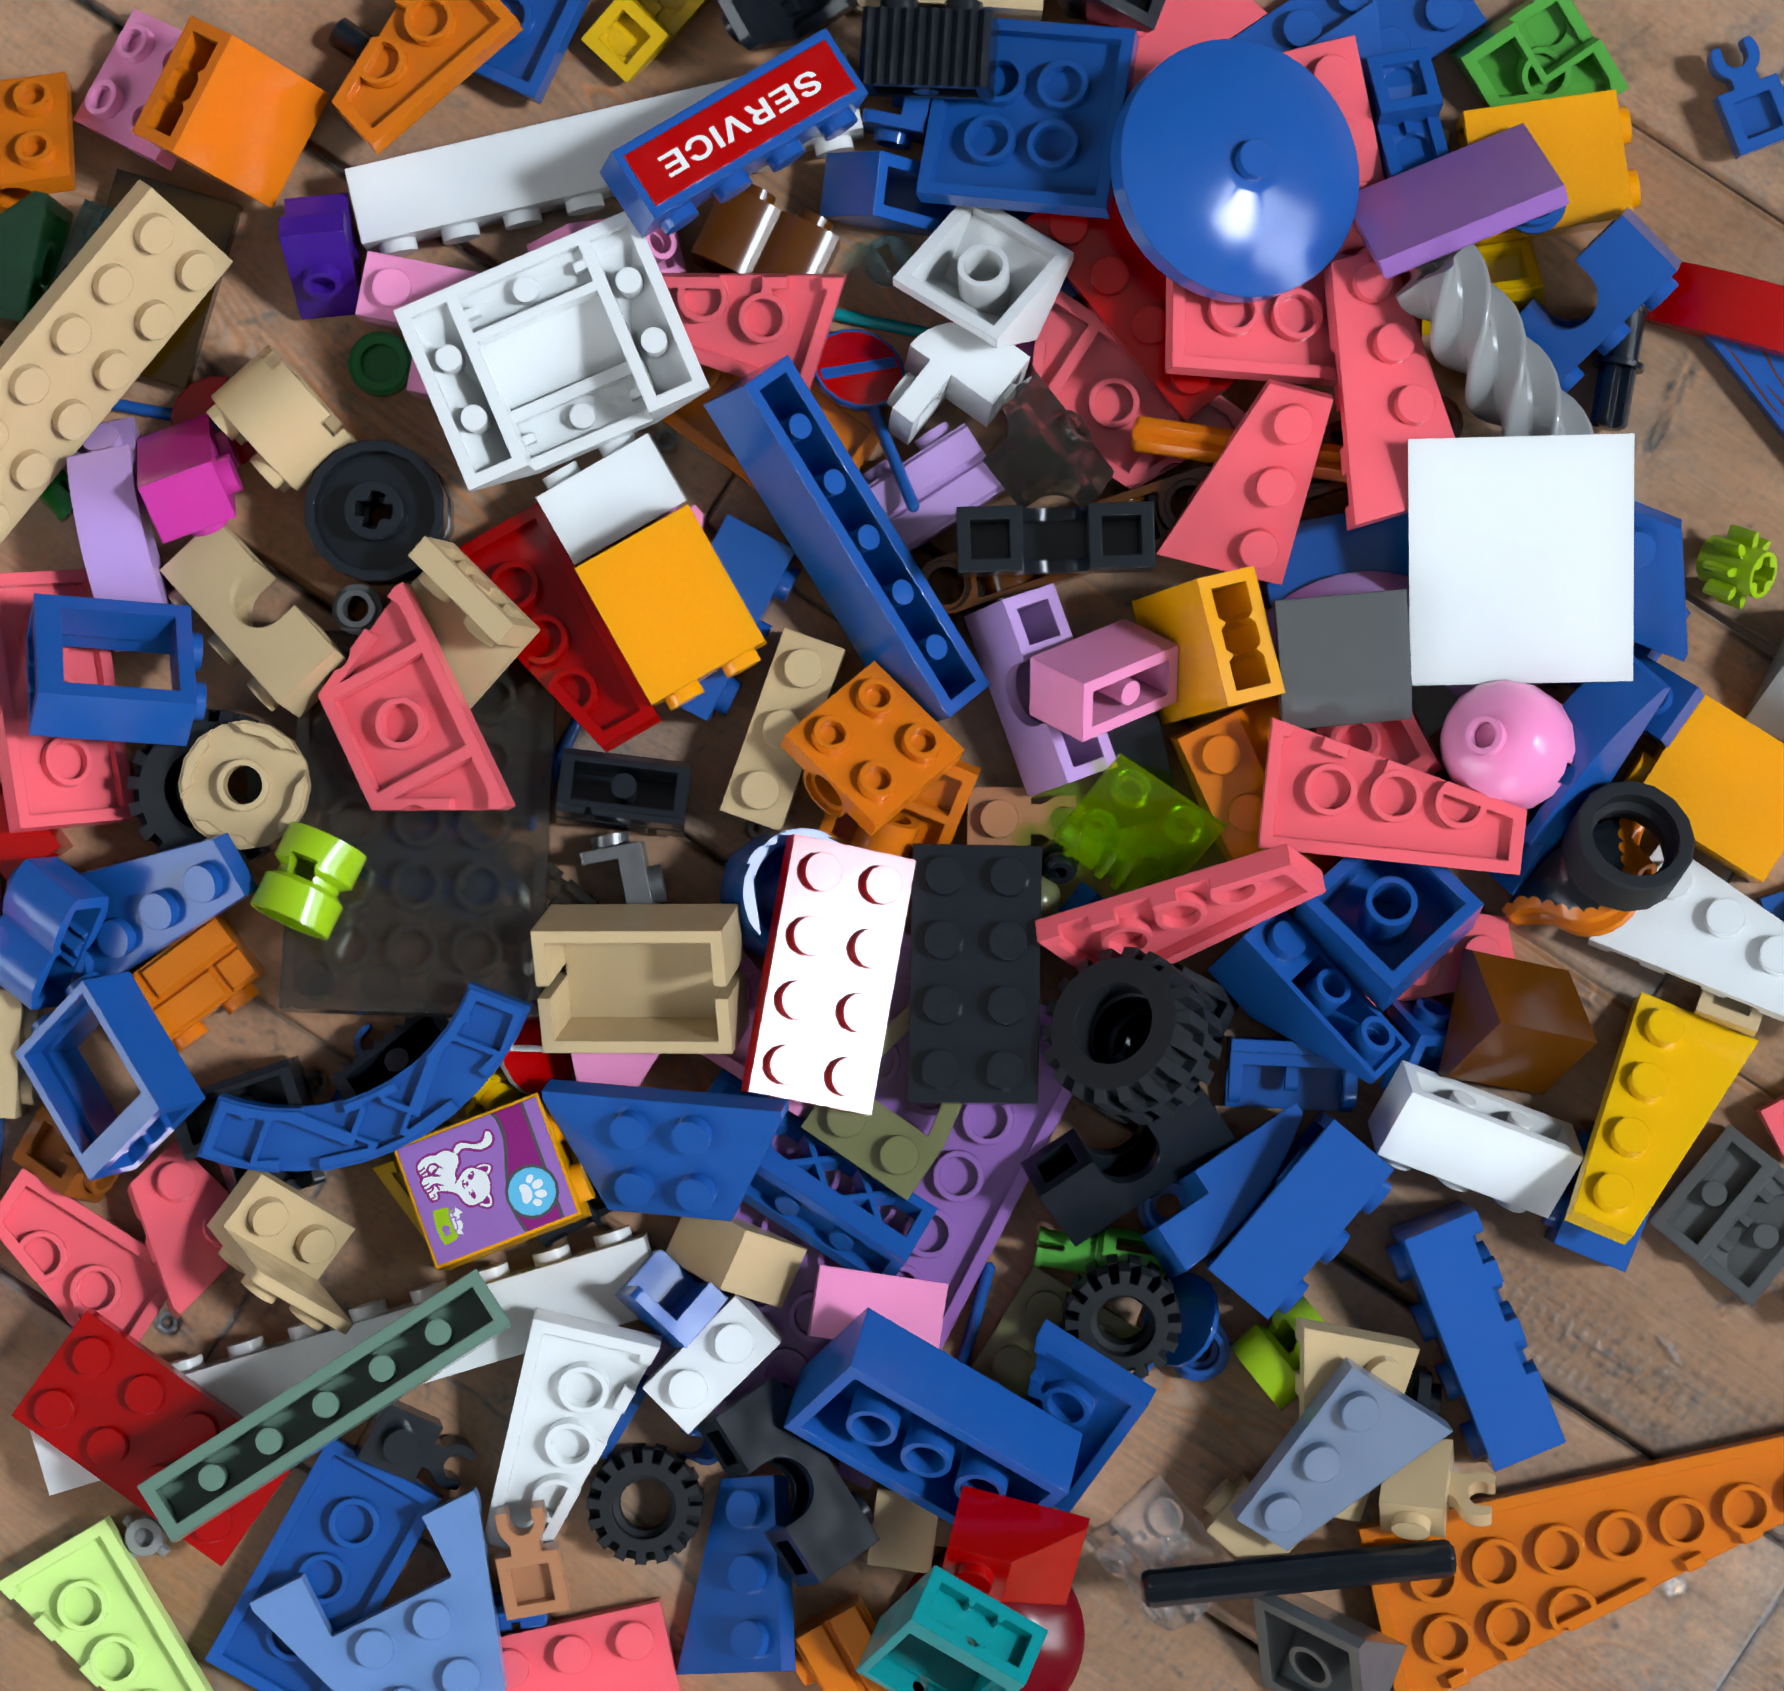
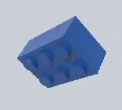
[1202,1110,1394,1319]

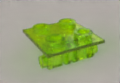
[1053,753,1227,893]

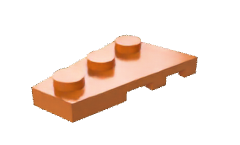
[331,0,523,155]

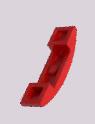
[1645,262,1784,357]

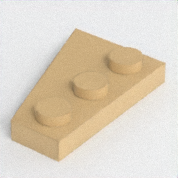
[1295,1317,1420,1522]

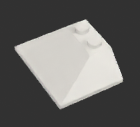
[393,211,710,492]

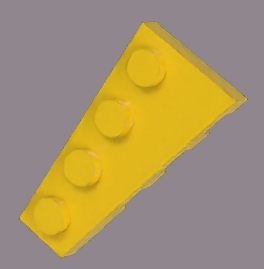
[1564,992,1759,1245]

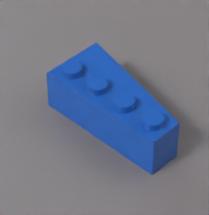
[1385,1199,1566,1472]

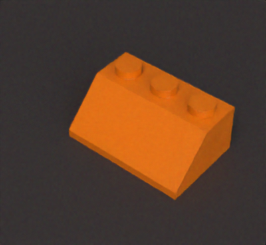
[1168,695,1344,876]

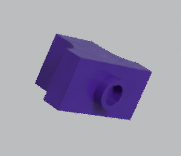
[279,193,362,320]

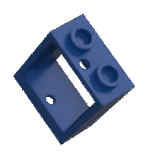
[25,593,207,746]
[15,971,206,1181]

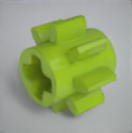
[1696,524,1778,609]

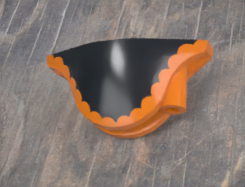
[1501,817,1657,937]

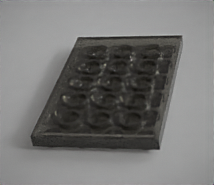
[278,630,558,1021]

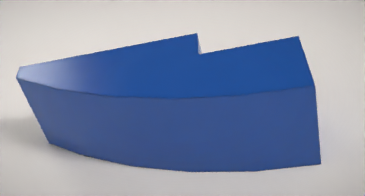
[1141,1103,1303,1279]

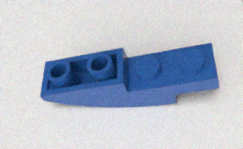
[1487,655,1671,895]

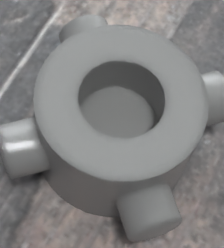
[122,1513,171,1558]

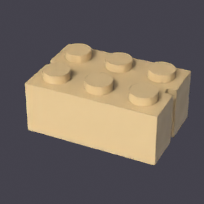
[530,904,750,1054]

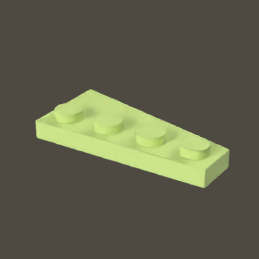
[0,1515,214,1691]

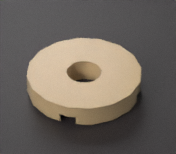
[178,720,311,850]

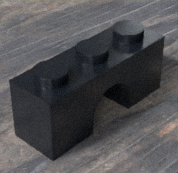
[955,501,1156,577]
[1021,1084,1236,1247]
[696,1376,880,1587]

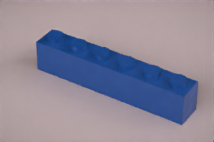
[704,355,991,722]

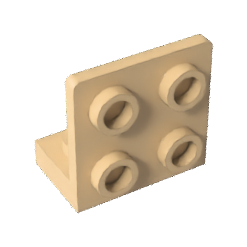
[408,536,541,709]
[207,1169,355,1335]

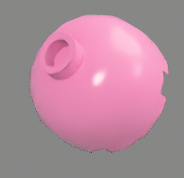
[1439,679,1575,809]

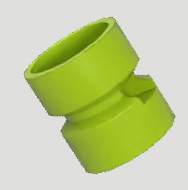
[250,821,367,941]
[1229,1296,1325,1411]

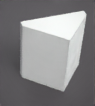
[893,206,1074,348]

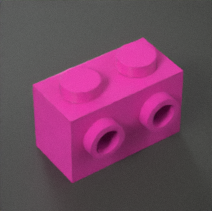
[137,413,243,544]

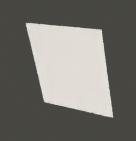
[1408,433,1635,686]

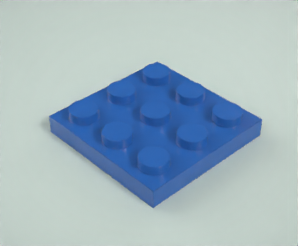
[916,18,1139,219]

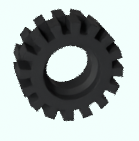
[1063,1254,1182,1379]
[586,1443,704,1565]

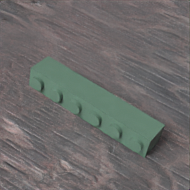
[137,1269,512,1543]

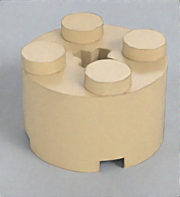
[206,344,356,493]

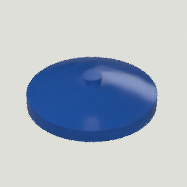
[1110,39,1360,303]

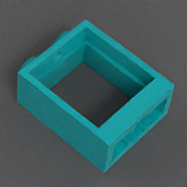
[855,1565,1049,1691]

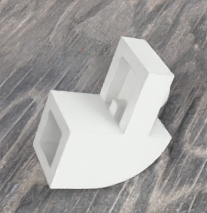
[887,322,1031,445]

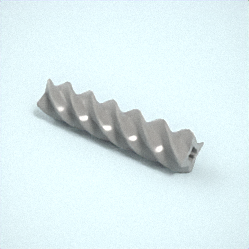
[1395,244,1643,504]

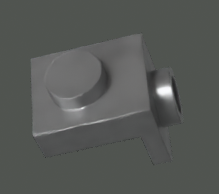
[578,831,668,904]

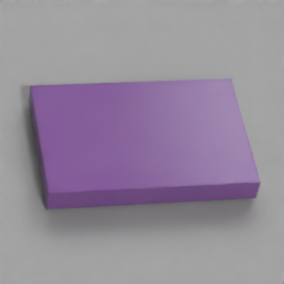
[1353,123,1569,279]

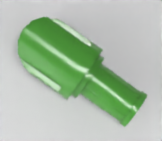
[1033,1226,1166,1276]

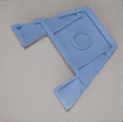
[249,1487,508,1691]

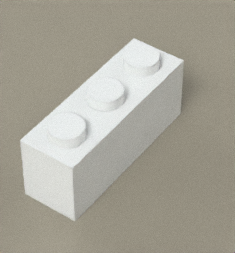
[1368,1060,1584,1218]

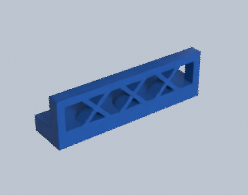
[707,1068,938,1276]

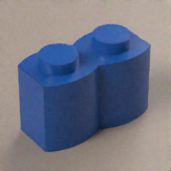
[0,856,109,1010]

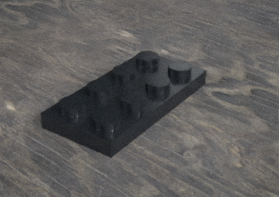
[908,844,1042,1106]

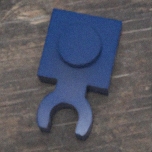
[1707,35,1784,160]

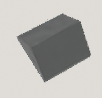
[1253,1593,1407,1691]

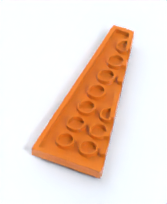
[1356,1431,1784,1691]

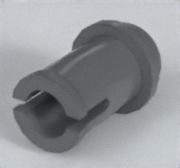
[332,584,386,635]

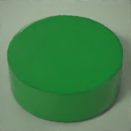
[348,331,412,397]

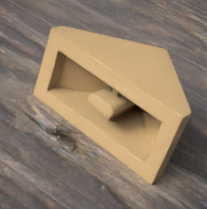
[666,1216,808,1308]

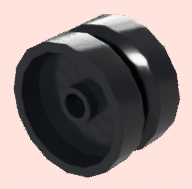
[304,440,454,586]

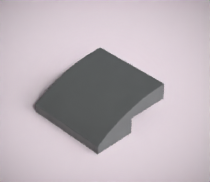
[1273,589,1412,729]
[1649,1124,1784,1308]

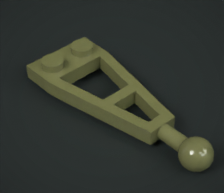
[801,875,1062,1201]

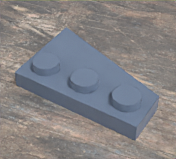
[1231,1357,1453,1551]

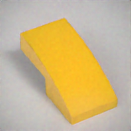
[581,0,710,83]

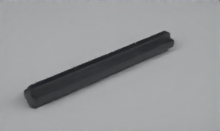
[1140,1539,1457,1609]

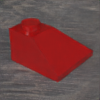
[942,1485,1090,1605]

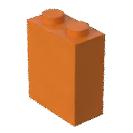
[131,16,331,209]

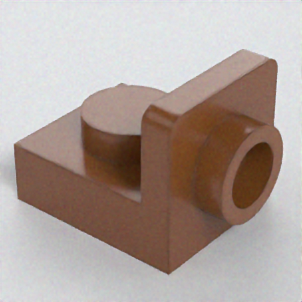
[11,1103,120,1203]

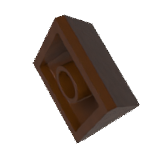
[1438,949,1598,1095]

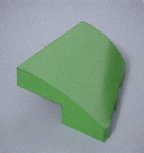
[1449,0,1629,107]

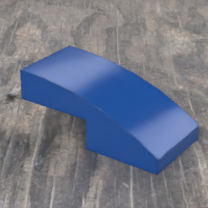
[1364,47,1449,179]

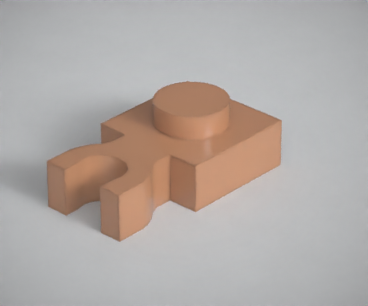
[967,787,1076,846]
[494,1499,572,1621]

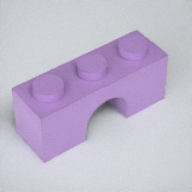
[964,583,1118,797]

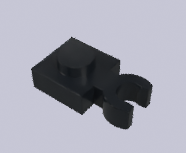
[353,1400,477,1490]

